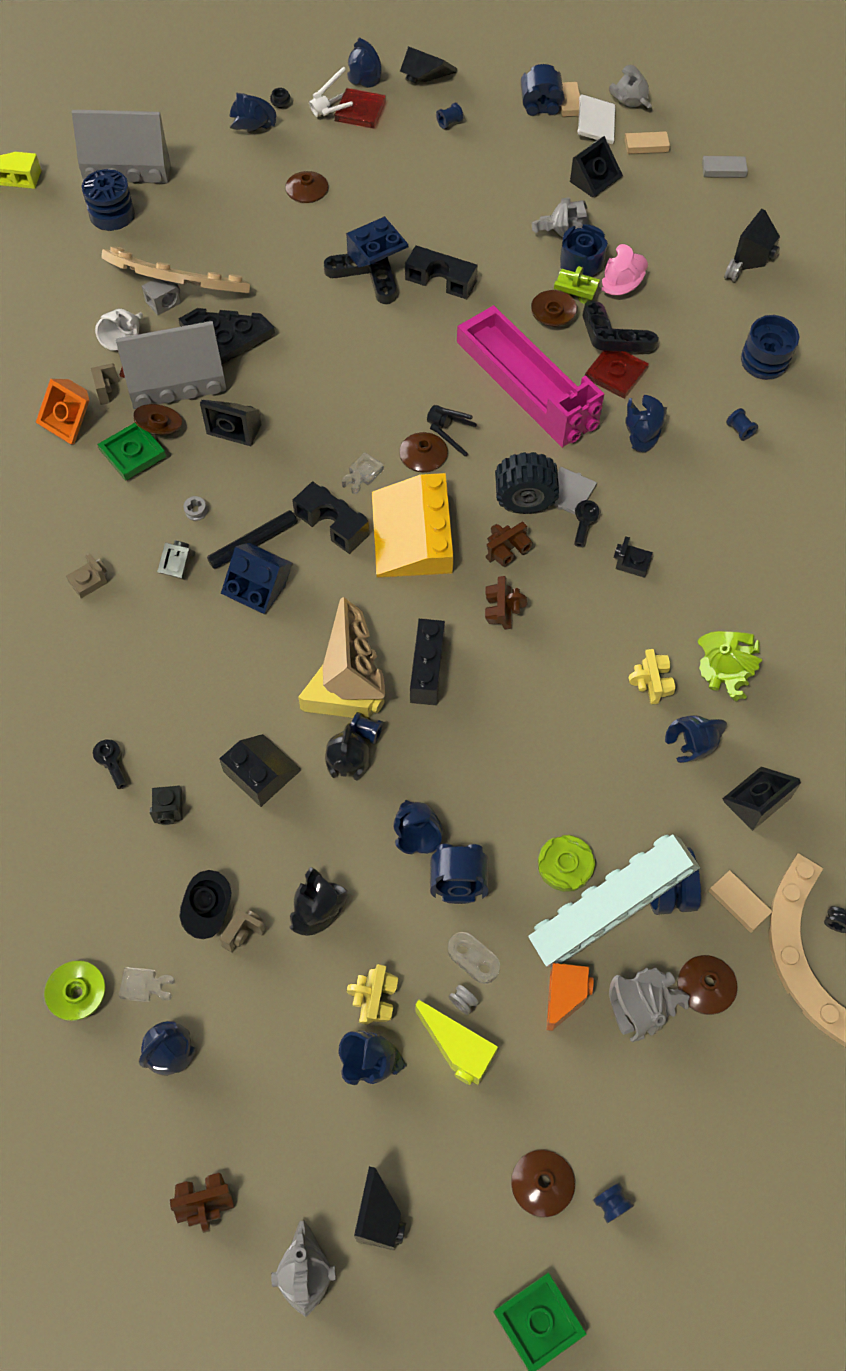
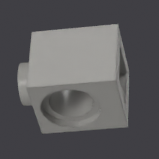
[142,278,181,315]

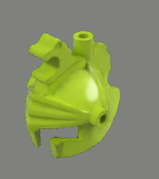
[698,631,762,701]

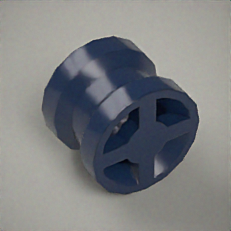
[593,1182,634,1224]

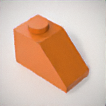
[547,963,594,1031]

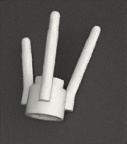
[309,67,353,117]

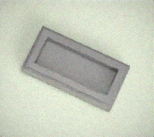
[702,156,748,177]

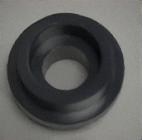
[270,88,291,108]

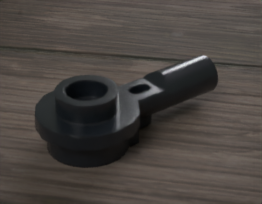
[574,500,599,547]
[92,739,127,789]

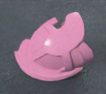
[602,244,648,295]

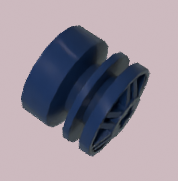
[81,169,135,231]
[740,315,800,380]

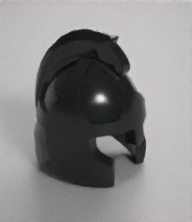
[325,723,370,781]
[289,867,349,936]

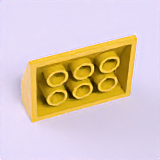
[372,473,453,578]

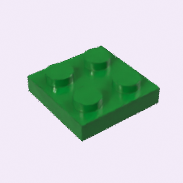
[98,423,167,481]
[493,1272,587,1371]

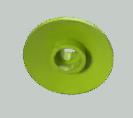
[44,961,106,1021]

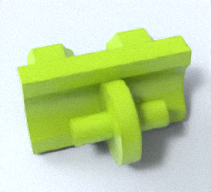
[554,266,600,304]

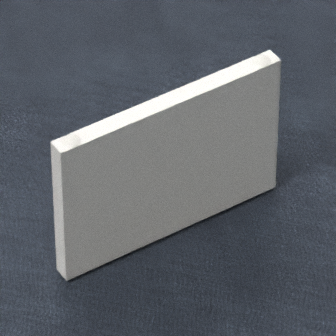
[578,94,615,144]

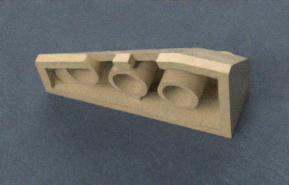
[323,597,385,700]

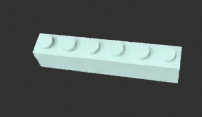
[528,834,700,967]

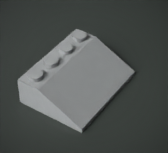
[72,110,171,183]
[116,321,227,409]

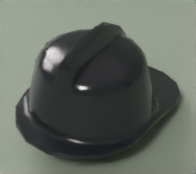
[179,870,232,940]

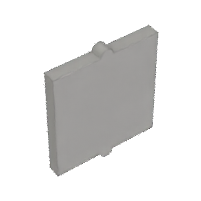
[554,467,597,515]

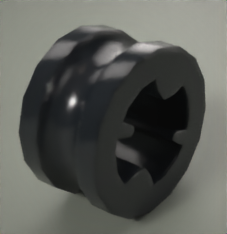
[824,907,846,933]

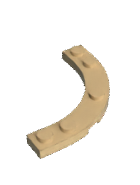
[102,246,250,293]
[768,853,846,1047]

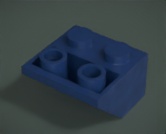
[346,216,408,267]
[221,543,293,614]

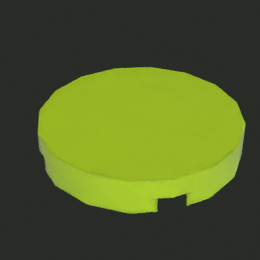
[538,835,595,892]

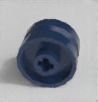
[647,847,701,915]

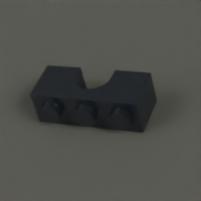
[405,245,478,300]
[292,481,369,554]
[410,618,445,706]

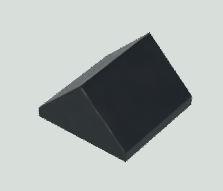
[570,136,623,197]
[722,767,801,831]

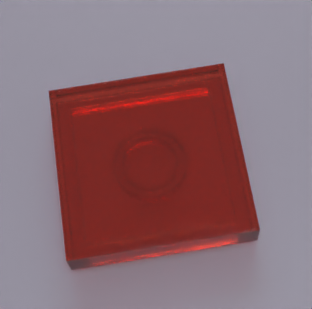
[334,88,386,129]
[585,351,649,399]

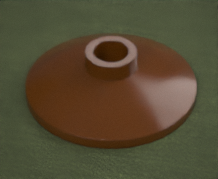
[286,171,328,203]
[531,290,577,326]
[133,404,182,434]
[400,432,448,473]
[677,955,737,1015]
[511,1150,575,1217]

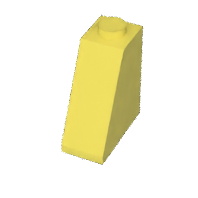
[298,665,385,719]

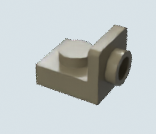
[91,363,119,405]
[66,553,107,598]
[219,909,265,953]

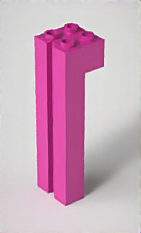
[457,305,604,448]

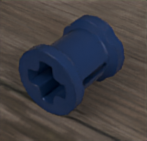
[436,103,463,129]
[726,408,758,441]
[351,712,383,744]

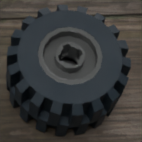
[495,452,559,514]

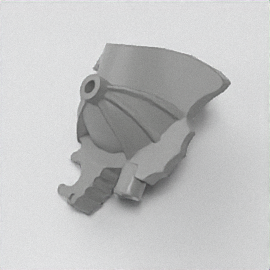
[531,197,589,237]
[609,968,690,1042]
[271,1221,336,1317]

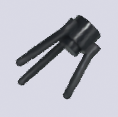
[427,405,477,456]

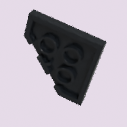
[178,308,275,365]

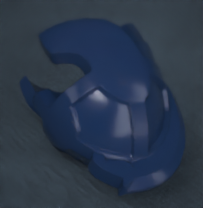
[347,37,382,87]
[230,92,277,132]
[625,395,667,452]
[665,715,727,763]
[393,800,443,854]
[139,1021,196,1076]
[338,1031,406,1085]

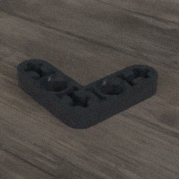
[324,253,396,304]
[582,300,659,352]

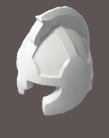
[95,309,143,350]

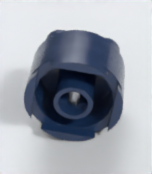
[520,64,564,116]
[560,224,607,277]
[430,844,489,904]

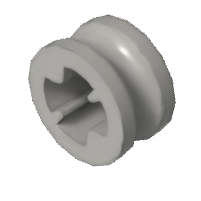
[724,259,743,282]
[183,496,208,521]
[449,985,479,1015]

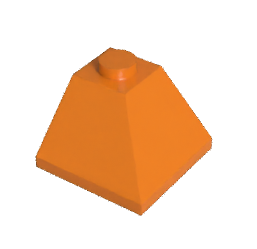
[36,379,90,445]

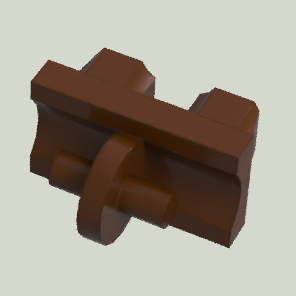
[486,521,532,567]
[485,576,527,630]
[170,1173,234,1233]

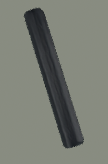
[207,510,297,569]

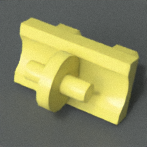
[628,649,675,704]
[346,964,398,1025]

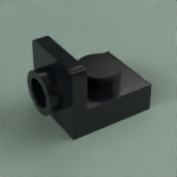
[613,536,653,578]

